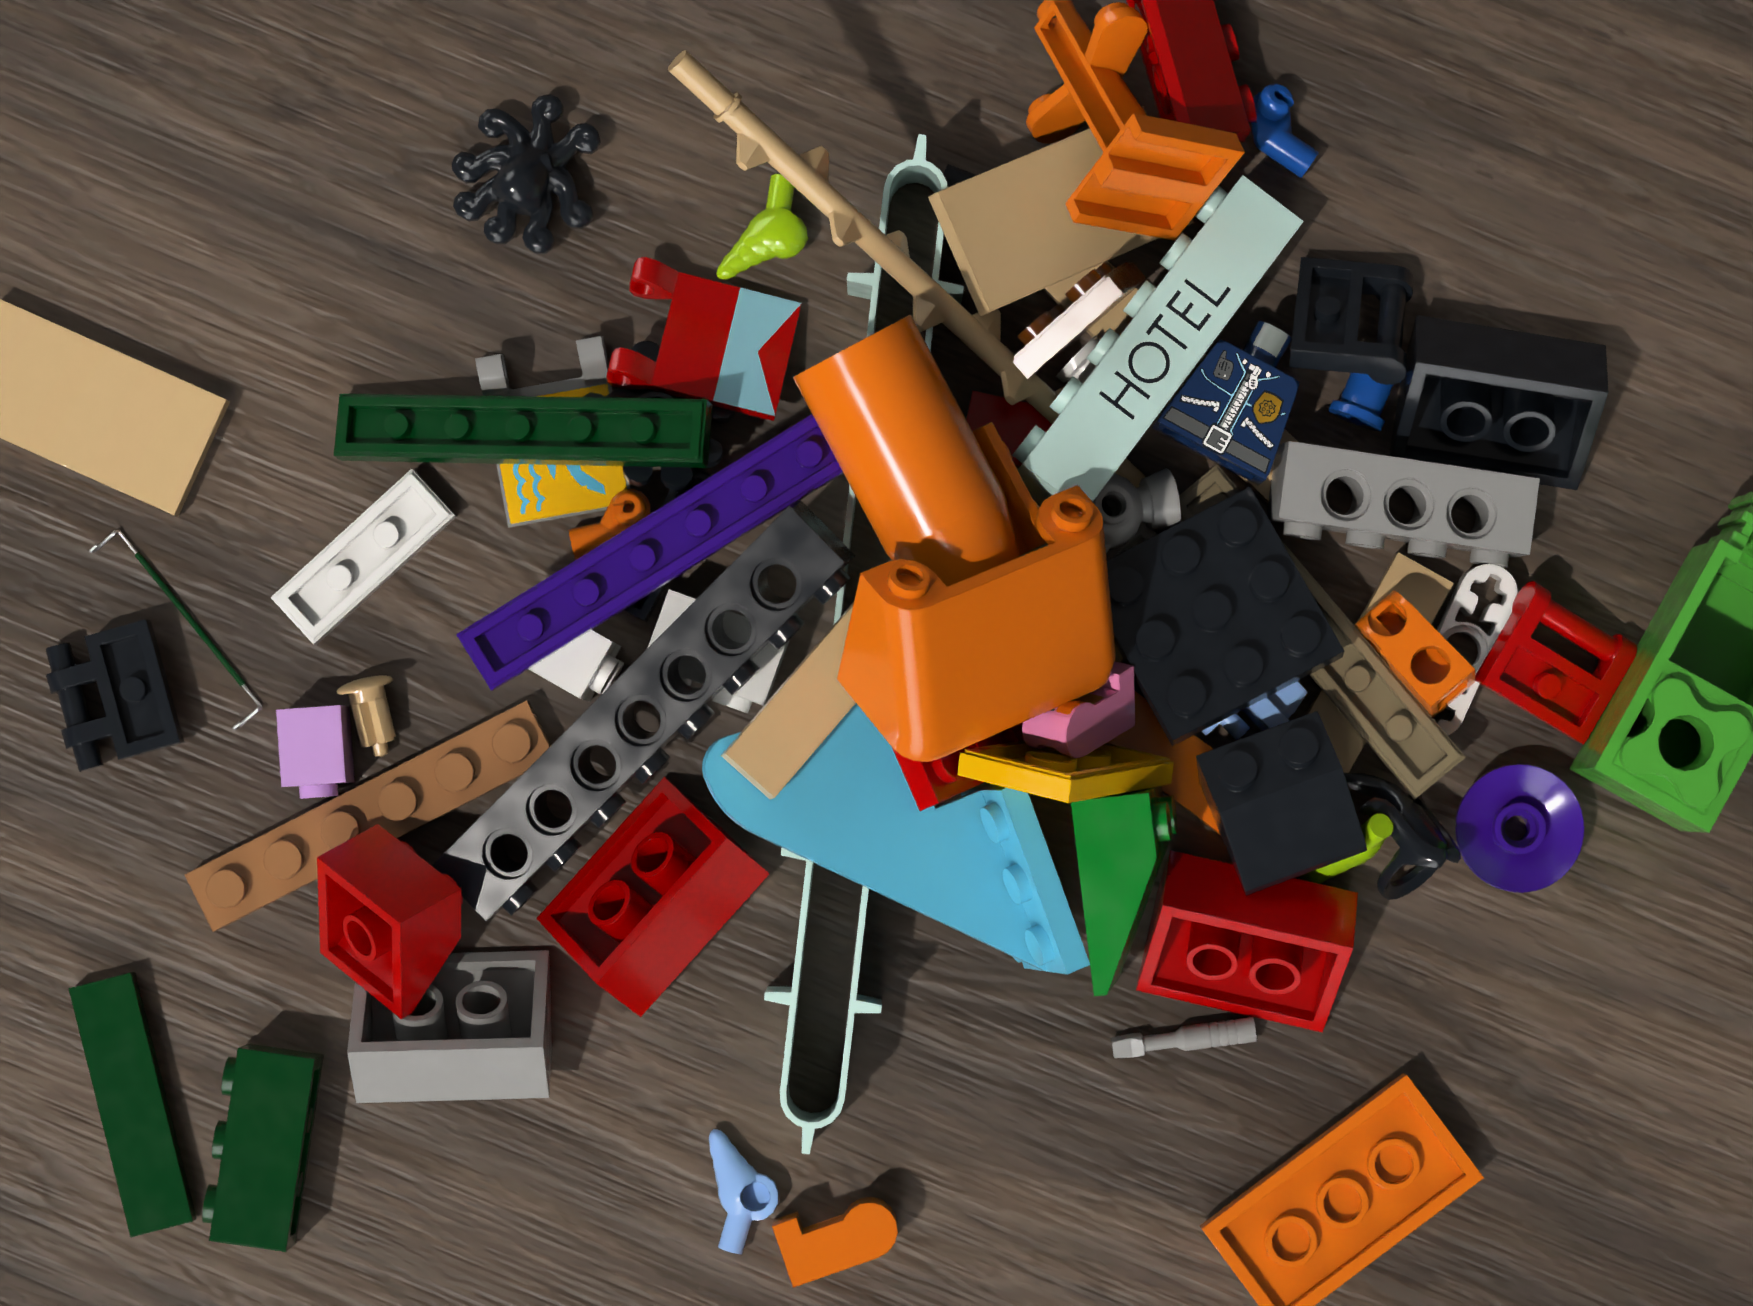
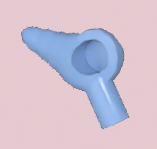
[709,1129,779,1255]

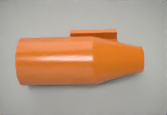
[793,314,1046,587]

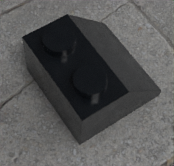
[1196,711,1367,896]

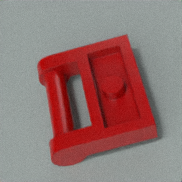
[1475,581,1637,745]

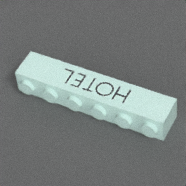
[1012,175,1304,505]

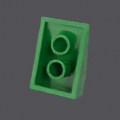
[1071,786,1178,996]

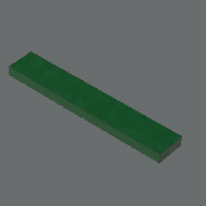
[334,394,713,468]

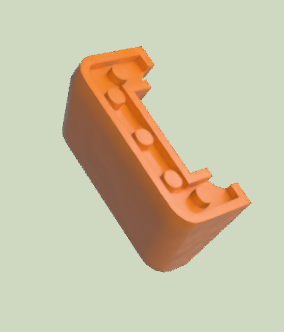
[837,485,1116,762]

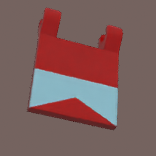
[606,257,802,421]

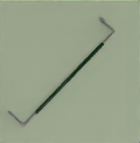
[89,529,263,730]

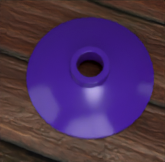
[1455,764,1584,893]

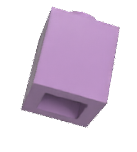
[276,705,355,799]

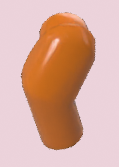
[569,489,650,560]

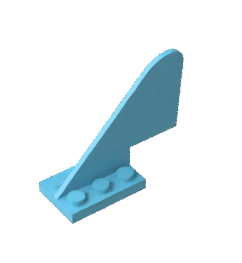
[702,703,1090,975]

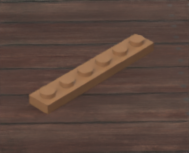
[185,701,551,932]

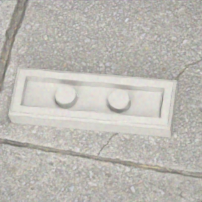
[271,469,457,645]

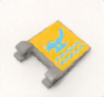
[475,336,631,528]

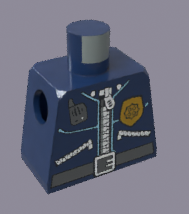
[1152,321,1300,486]

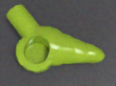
[716,174,808,280]
[1299,813,1393,884]

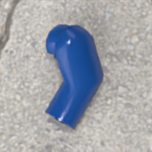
[1251,84,1319,178]

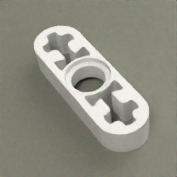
[1436,564,1518,735]

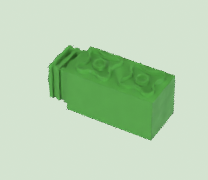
[1569,491,1753,833]

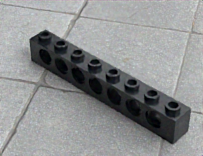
[432,500,855,921]

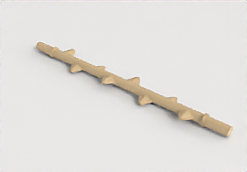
[668,50,1145,488]

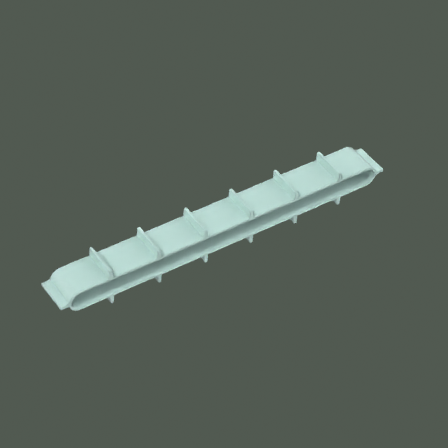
[764,134,964,1154]

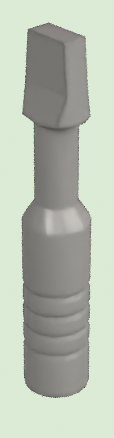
[1111,1017,1257,1058]

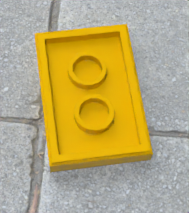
[957,740,1174,803]

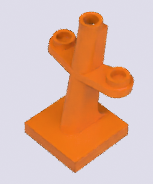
[1026,0,1245,240]

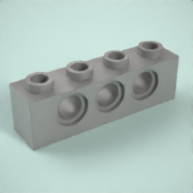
[1267,441,1540,567]

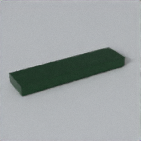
[69,972,197,1237]

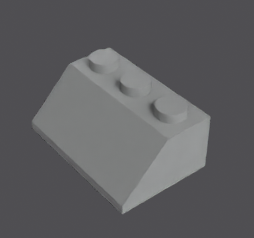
[347,950,552,1103]

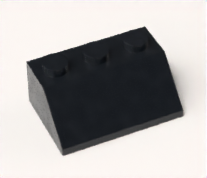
[1390,315,1609,490]

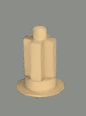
[337,675,396,757]

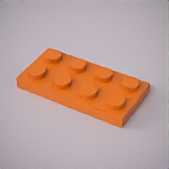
[1200,1073,1484,1306]

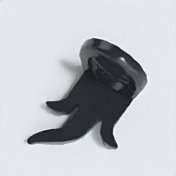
[1344,773,1461,900]

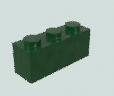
[202,1044,324,1252]

